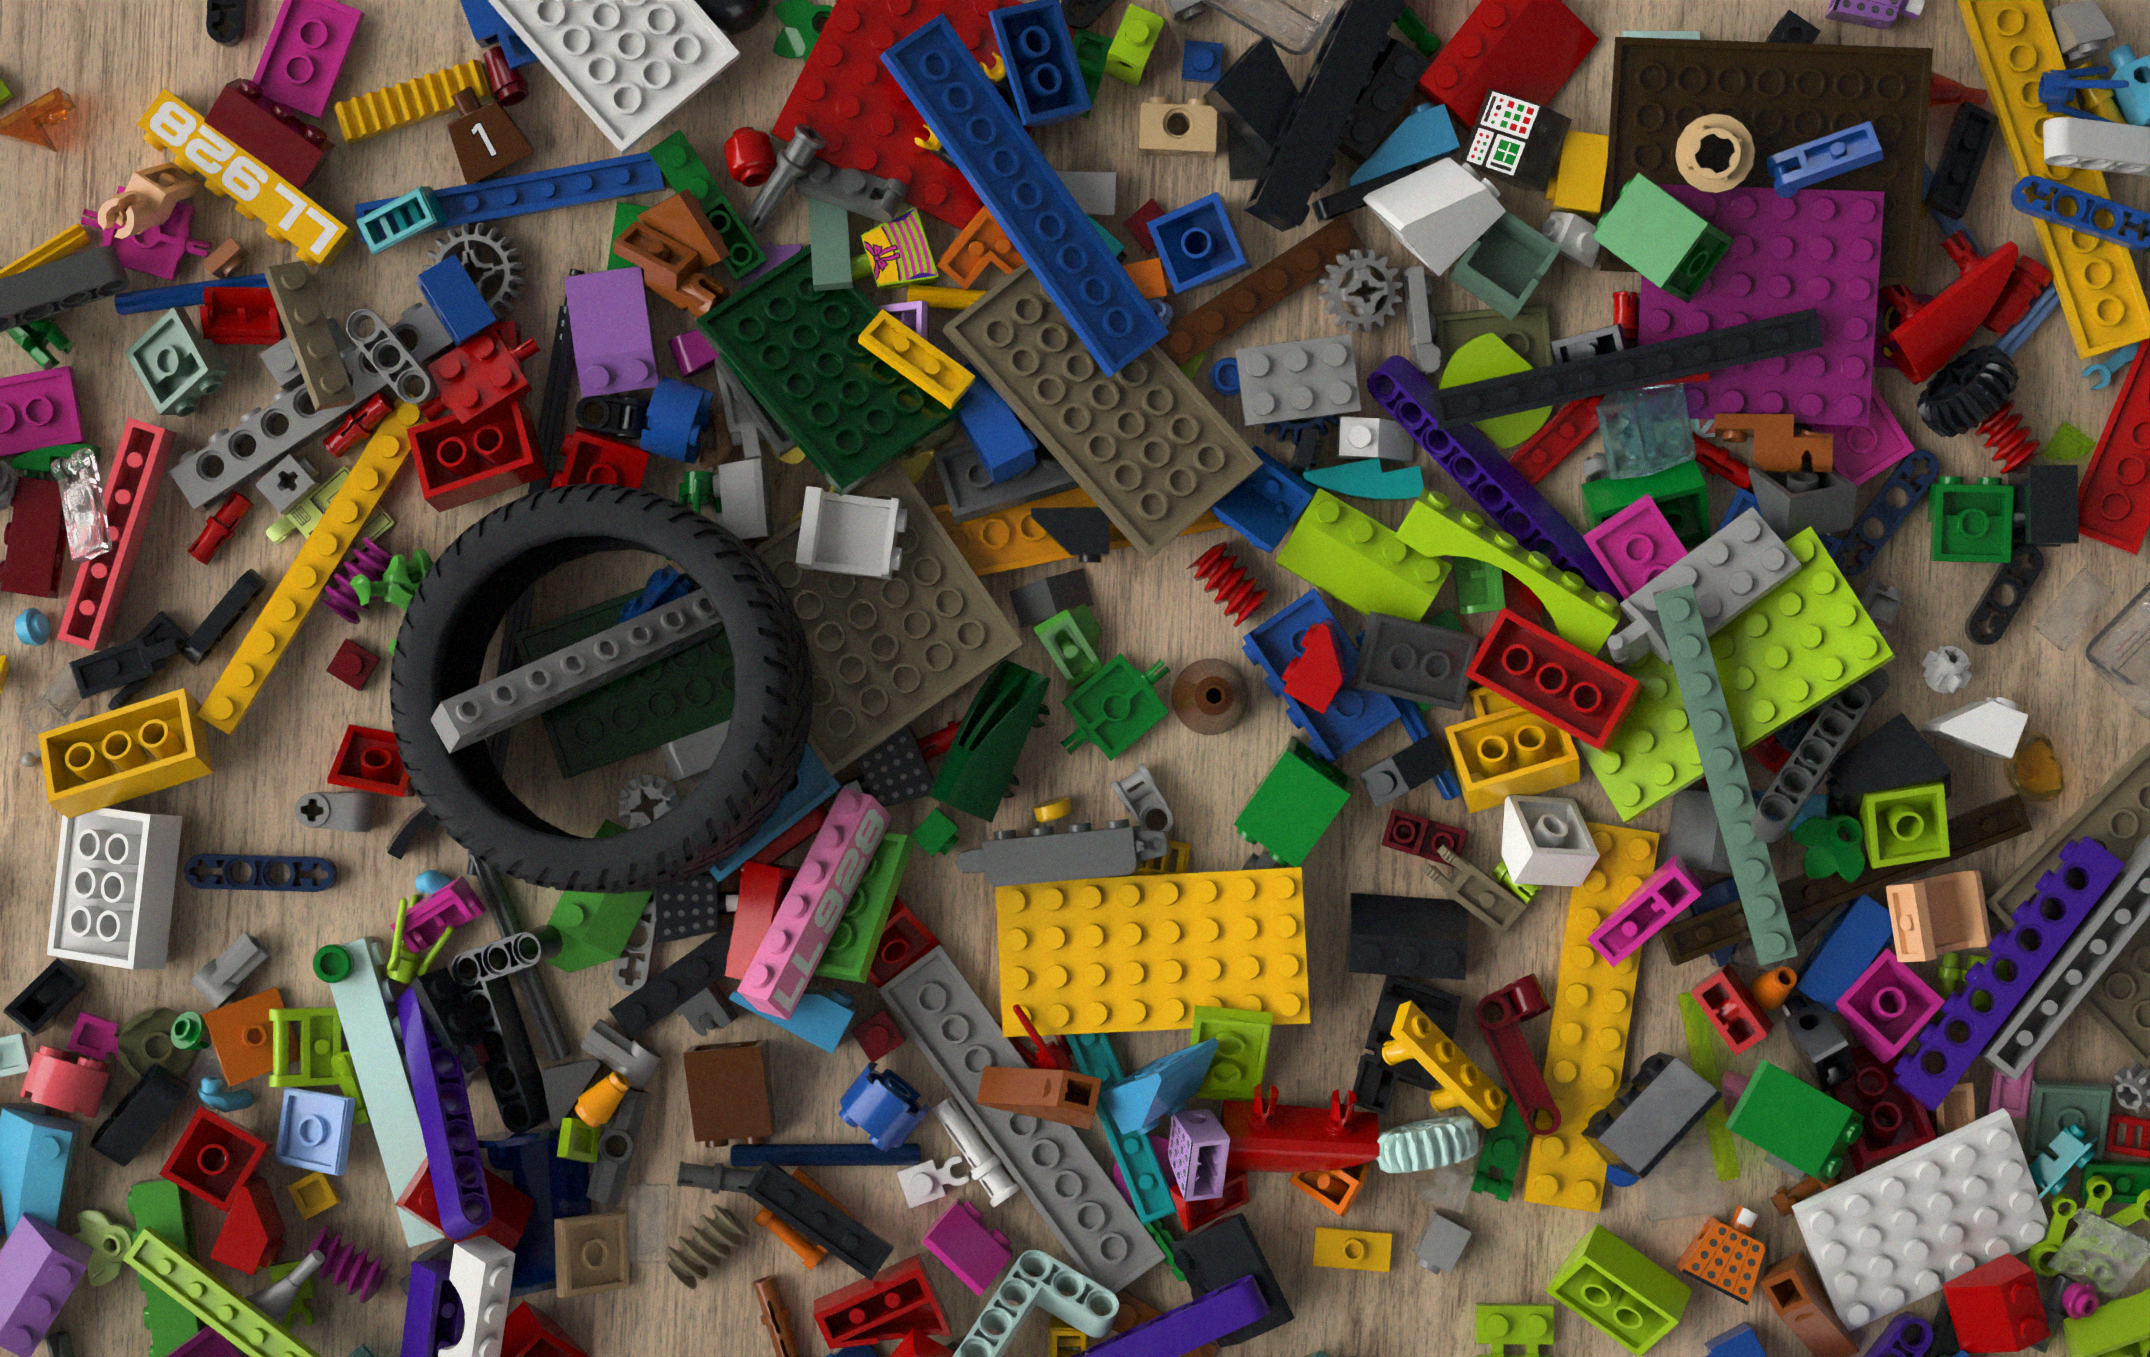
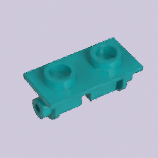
[2028,1123,2099,1199]

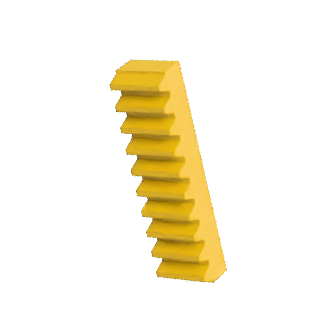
[334,59,494,145]

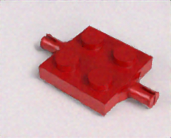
[419,326,541,431]

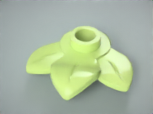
[71,1209,133,1286]

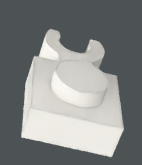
[897,1155,969,1208]

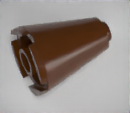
[1172,659,1249,735]

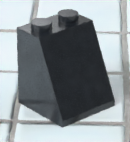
[1825,712,1952,819]

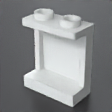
[795,486,908,580]

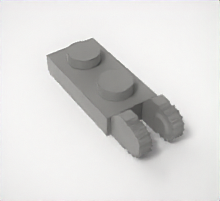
[1401,266,1441,377]

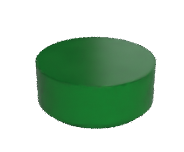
[313,944,354,983]

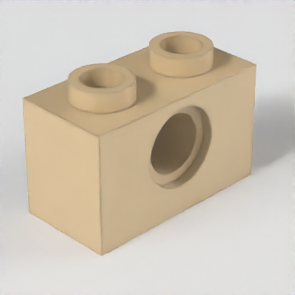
[1138,97,1218,158]

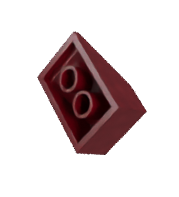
[1830,1045,1937,1175]

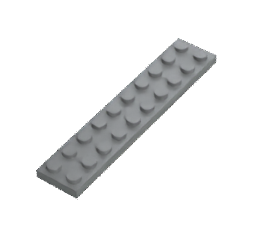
[877,944,1166,1294]

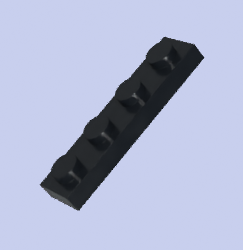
[609,921,734,1041]
[744,1159,894,1281]

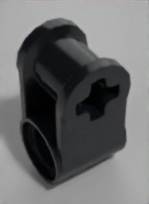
[575,396,650,440]

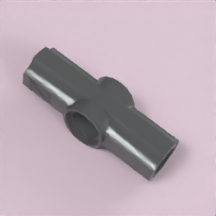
[586,1087,650,1206]

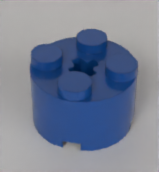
[640,376,714,464]
[839,1062,930,1152]

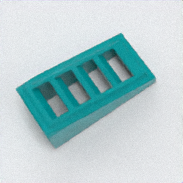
[356,186,447,255]

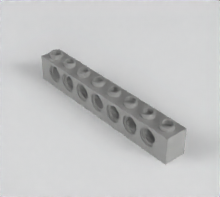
[169,303,457,512]
[430,588,724,754]

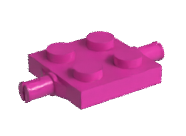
[81,186,213,282]

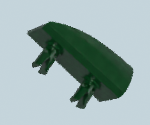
[928,660,1051,823]

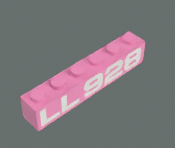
[737,787,893,1021]

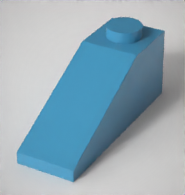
[1346,102,1460,189]

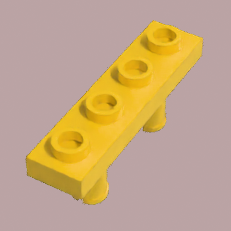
[1382,1001,1507,1129]

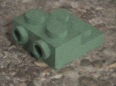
[125,307,229,417]

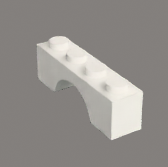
[438,1235,516,1357]

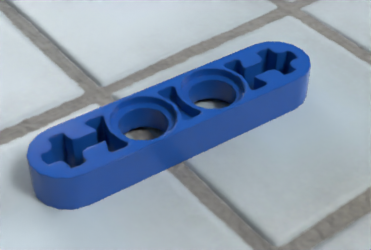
[2010,175,2150,251]

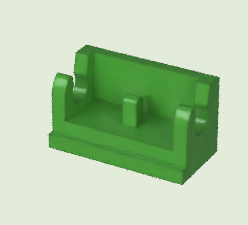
[1453,556,1505,615]

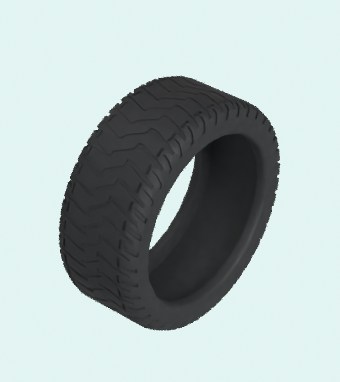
[390,483,814,894]

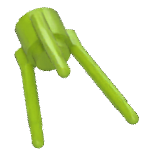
[386,894,454,984]

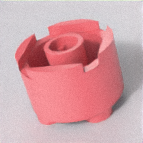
[20,1045,111,1118]

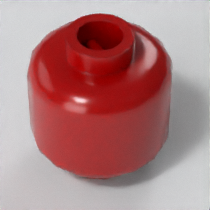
[723,127,777,187]

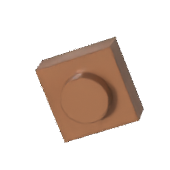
[201,237,249,279]

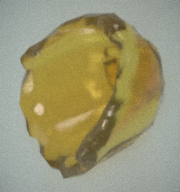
[2002,731,2064,802]

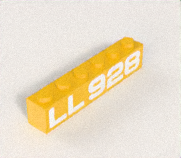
[136,88,355,269]

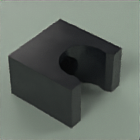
[2008,465,2079,548]

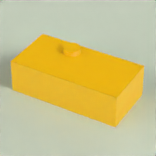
[38,688,214,819]

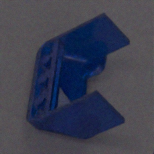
[476,1128,592,1298]

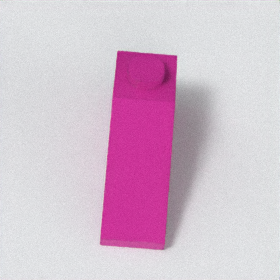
[1587,854,1702,967]

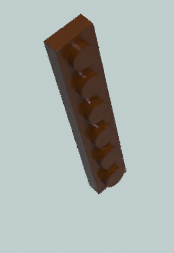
[1156,214,1365,367]

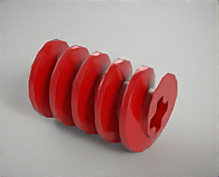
[1975,400,2041,475]
[1186,541,1268,628]

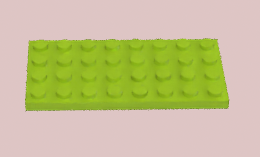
[1572,526,1896,824]

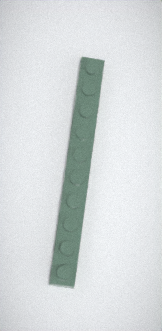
[1653,582,1798,966]

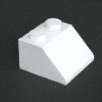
[1920,697,2028,759]
[1501,795,1600,887]

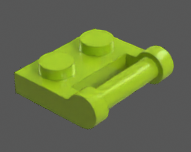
[269,1006,341,1087]

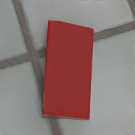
[1170,1171,1250,1233]

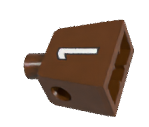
[447,86,534,185]

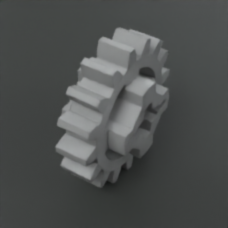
[1318,249,1403,333]

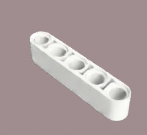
[2043,117,2150,177]

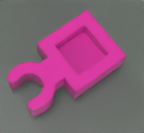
[67,1010,121,1062]

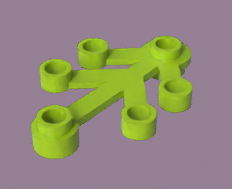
[2027,1175,2150,1282]

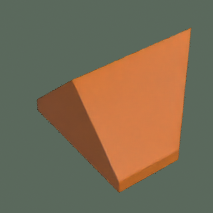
[1289,1161,1372,1217]

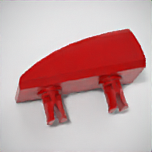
[1876,229,2018,385]
[1221,1084,1379,1173]

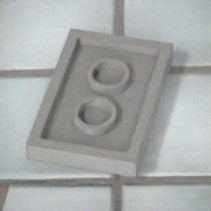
[1235,334,1361,427]

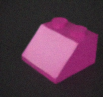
[1835,948,1946,1064]
[922,1198,1013,1296]

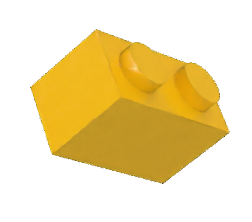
[1544,130,1609,218]

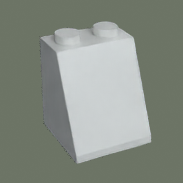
[1363,157,1506,276]

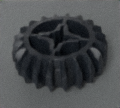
[1917,345,2019,438]

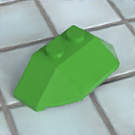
[546,819,655,973]

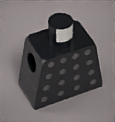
[842,725,934,807]
[655,873,740,943]
[1782,996,1857,1093]

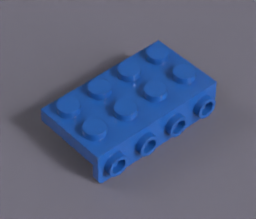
[1242,588,1402,764]

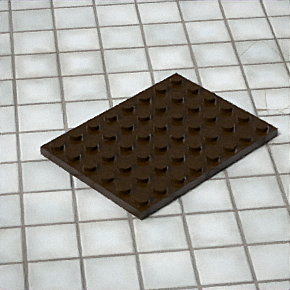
[1600,37,1933,286]

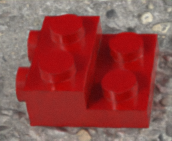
[551,426,650,489]

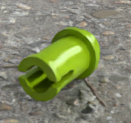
[1492,859,1543,904]

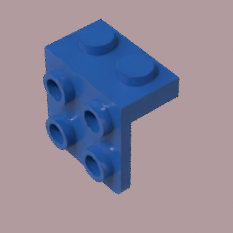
[1210,445,1317,553]

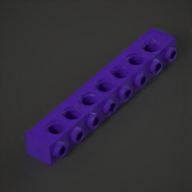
[1892,836,2125,1111]

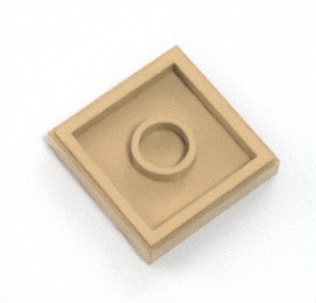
[554,1210,630,1298]

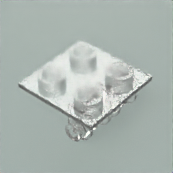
[2047,1207,2150,1299]

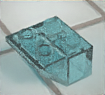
[1596,383,1697,480]

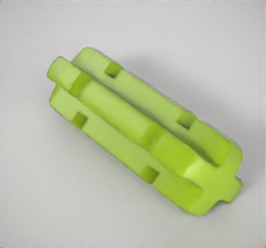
[331,1051,371,1125]

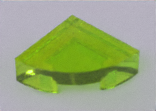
[2040,422,2097,461]

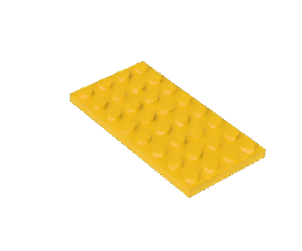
[995,867,1311,1037]

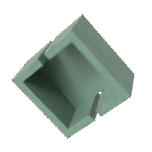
[1448,209,1562,320]

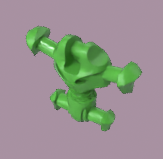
[349,549,434,657]

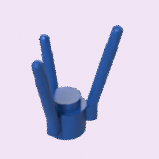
[2038,66,2129,123]

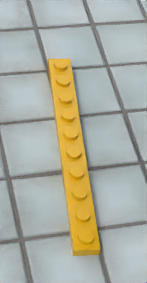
[197,392,435,736]

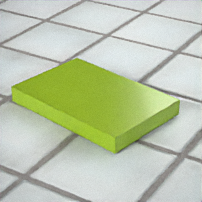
[1189,1005,1273,1102]

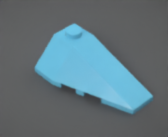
[0,1107,81,1239]

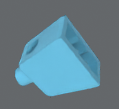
[2107,44,2150,127]

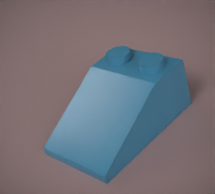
[729,987,859,1054]
[1101,1038,1219,1135]

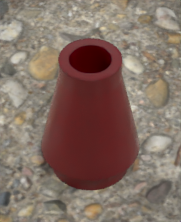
[483,46,529,107]

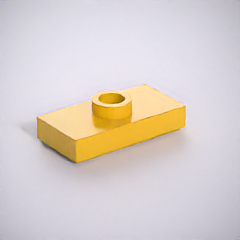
[1312,1226,1392,1272]

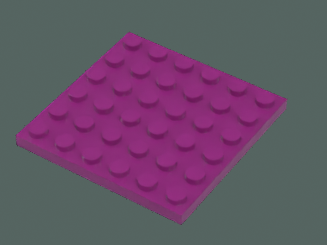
[1634,184,1885,426]

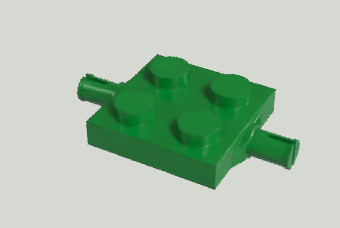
[1060,653,1171,761]

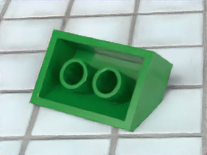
[1580,456,1710,548]

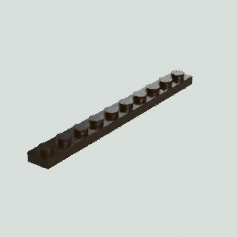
[1659,794,2032,966]

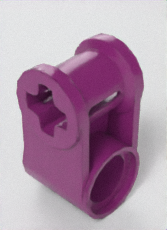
[668,329,720,378]

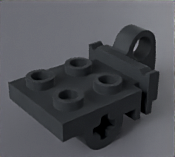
[1352,975,1462,1115]

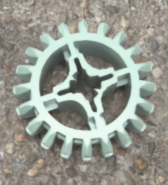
[1376,1115,1479,1174]

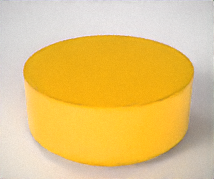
[1033,796,1073,822]

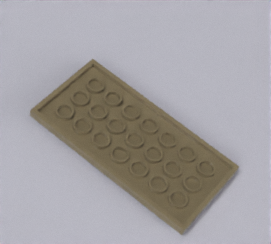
[942,262,1264,562]

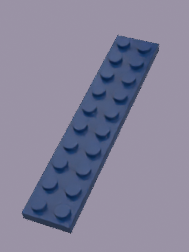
[879,13,1169,378]

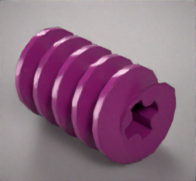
[320,537,394,624]
[306,1224,393,1303]

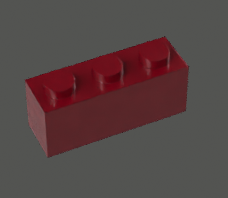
[204,78,336,189]
[0,476,75,599]

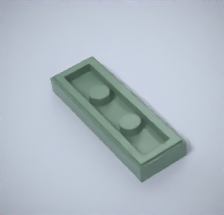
[808,197,853,291]

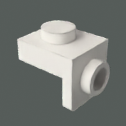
[1542,211,1602,268]

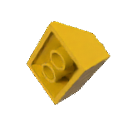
[1444,706,1580,814]

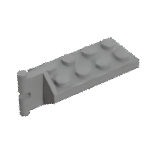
[1607,506,1802,673]

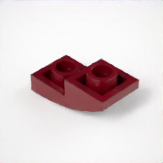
[1381,808,1469,868]

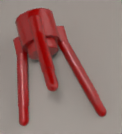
[997,1004,1073,1071]

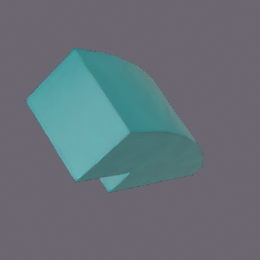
[1301,458,1424,501]

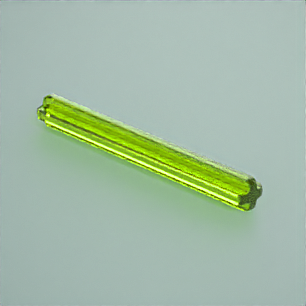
[1677,991,1740,1181]

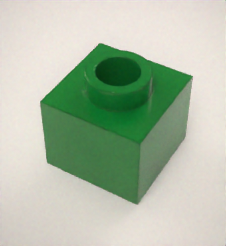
[910,807,960,857]

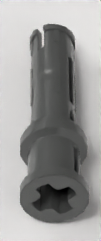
[741,123,827,233]

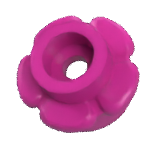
[2061,1282,2098,1320]

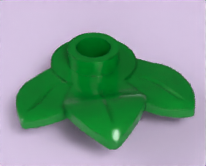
[773,0,833,64]
[1792,815,1865,883]

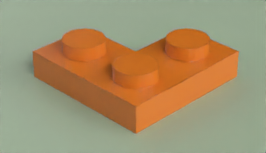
[935,205,1025,290]

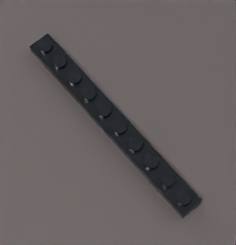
[1430,308,1824,430]

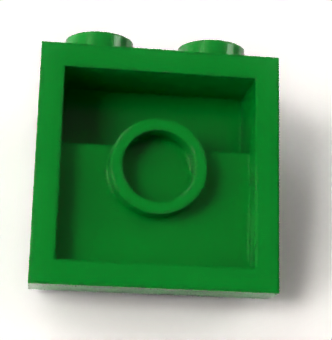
[1928,476,2014,563]

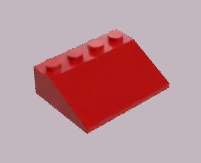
[1414,0,1599,150]

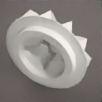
[617,775,679,830]

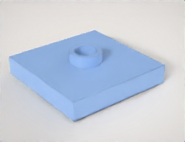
[274,1087,356,1176]

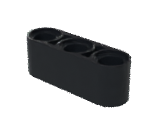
[90,1063,190,1167]

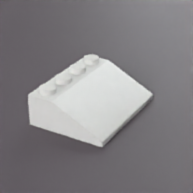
[47,807,183,969]

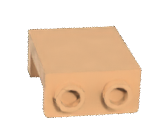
[1885,870,1992,962]

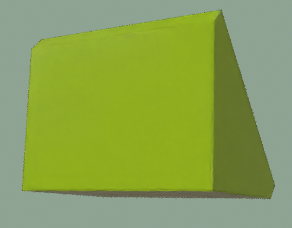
[1858,781,1950,869]

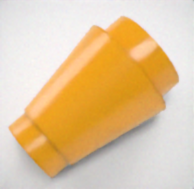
[574,1070,631,1128]

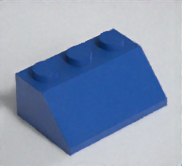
[988,0,1092,128]

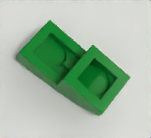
[1072,28,1114,119]

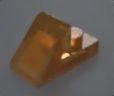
[0,87,76,152]

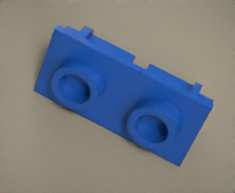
[617,564,692,624]

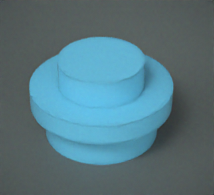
[15,608,50,646]

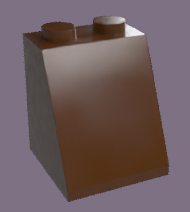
[683,1039,776,1148]

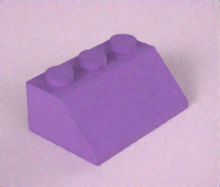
[0,1212,94,1357]

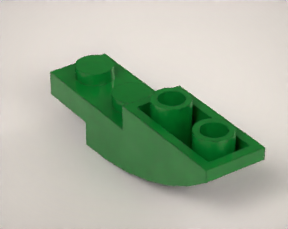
[648,129,767,281]

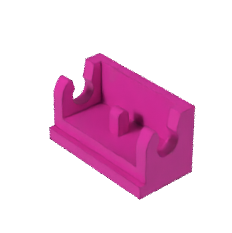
[390,875,487,953]

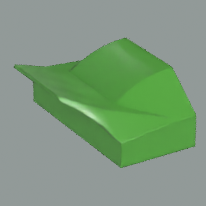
[1033,602,1103,688]

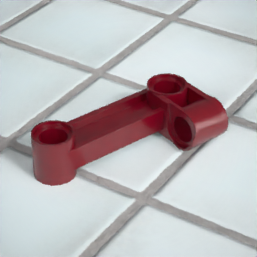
[1474,973,1561,1139]

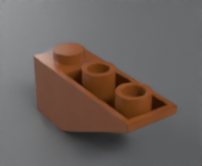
[976,1066,1102,1129]
[1759,1251,1859,1357]

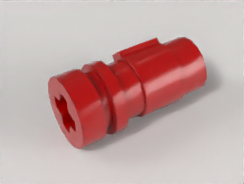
[1981,255,2053,338]

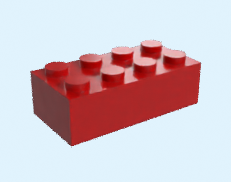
[1465,607,1645,754]

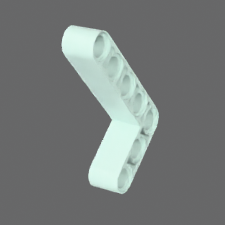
[953,1250,1119,1357]

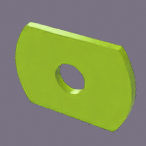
[1439,332,1553,449]

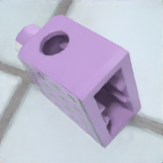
[1168,1109,1230,1202]

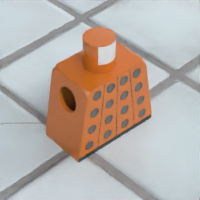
[1675,1204,1766,1305]

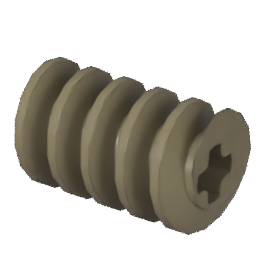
[666,1204,750,1290]

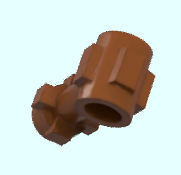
[1770,1171,1843,1217]

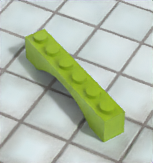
[1394,488,1623,657]

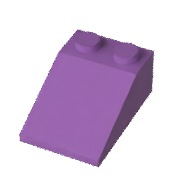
[564,266,661,398]

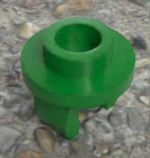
[171,1011,209,1051]

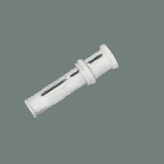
[931,1095,1020,1207]

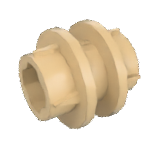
[1675,114,1755,193]

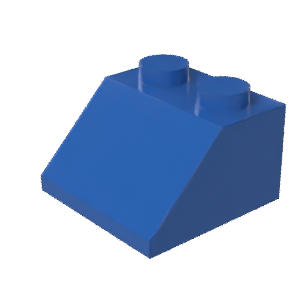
[1146,192,1253,294]

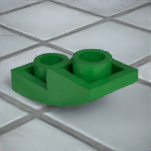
[11,444,101,480]

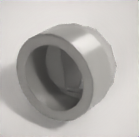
[1583,452,1616,483]

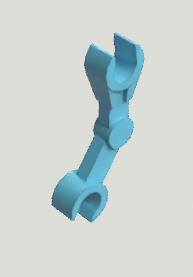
[2081,307,2150,390]

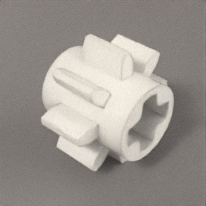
[1922,646,1972,693]

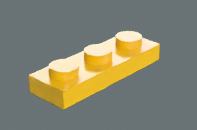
[858,309,976,409]

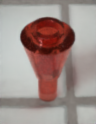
[1929,70,1987,107]

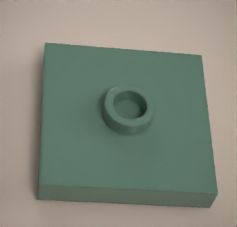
[2023,1079,2113,1160]

